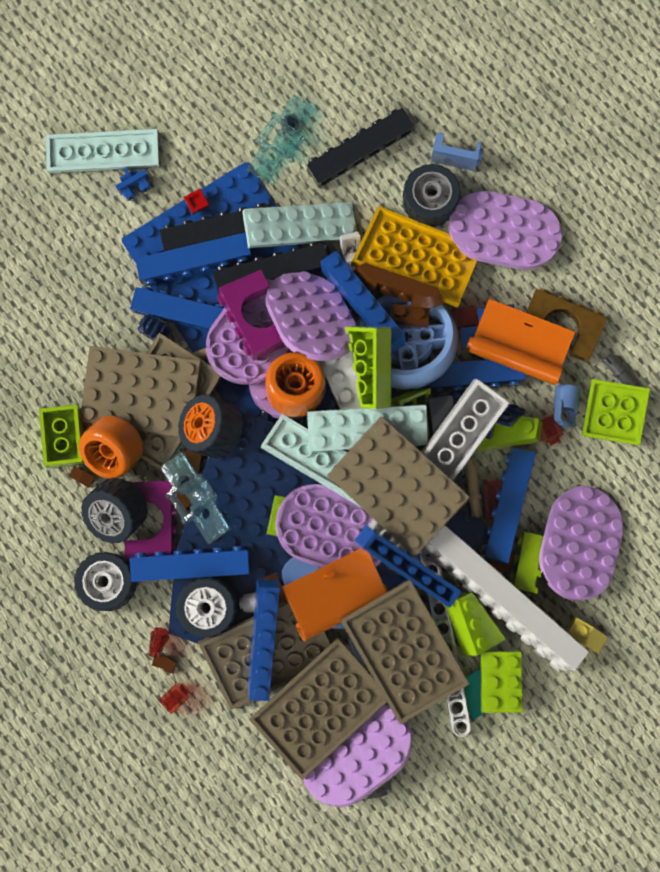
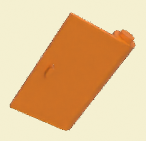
[466,299,575,385]
[282,548,388,641]

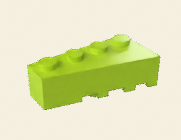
[345,326,391,409]

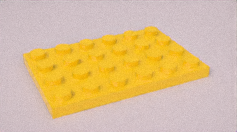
[351,206,477,308]

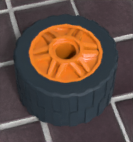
[178,394,243,458]

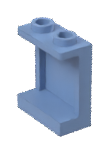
[431,133,484,171]

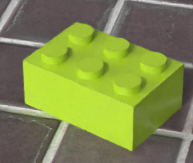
[39,404,85,468]
[479,651,522,713]

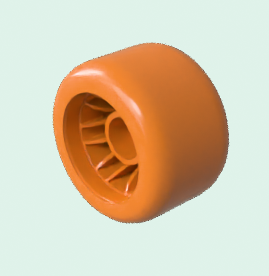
[265,352,325,417]
[79,415,143,479]

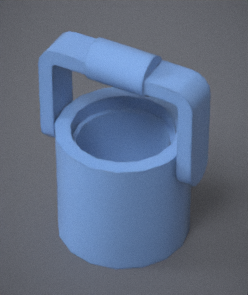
[553,384,580,428]

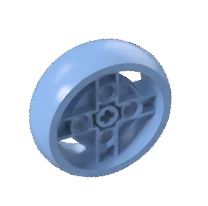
[357,295,458,390]

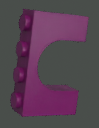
[217,270,286,361]
[125,481,177,560]

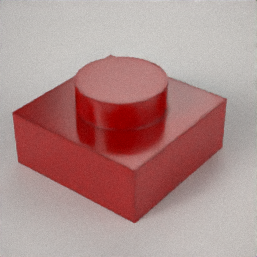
[184,189,209,215]

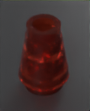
[148,627,169,658]

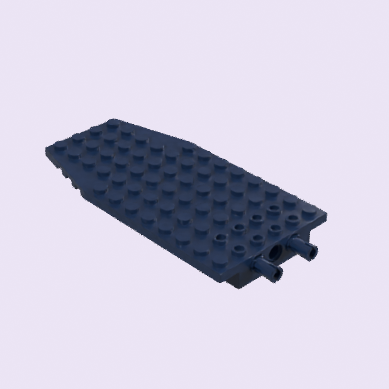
[168,410,322,644]

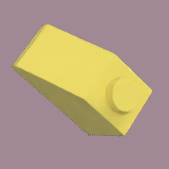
[566,617,608,654]

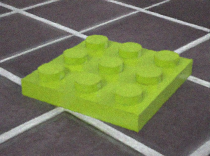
[582,379,650,446]

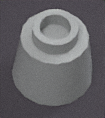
[239,592,256,613]

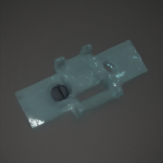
[246,94,315,184]
[161,452,231,545]

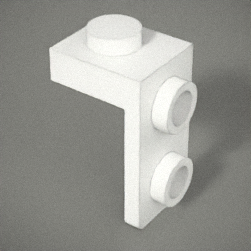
[340,232,360,271]

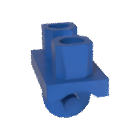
[115,168,151,201]

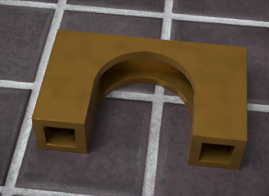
[526,288,607,363]

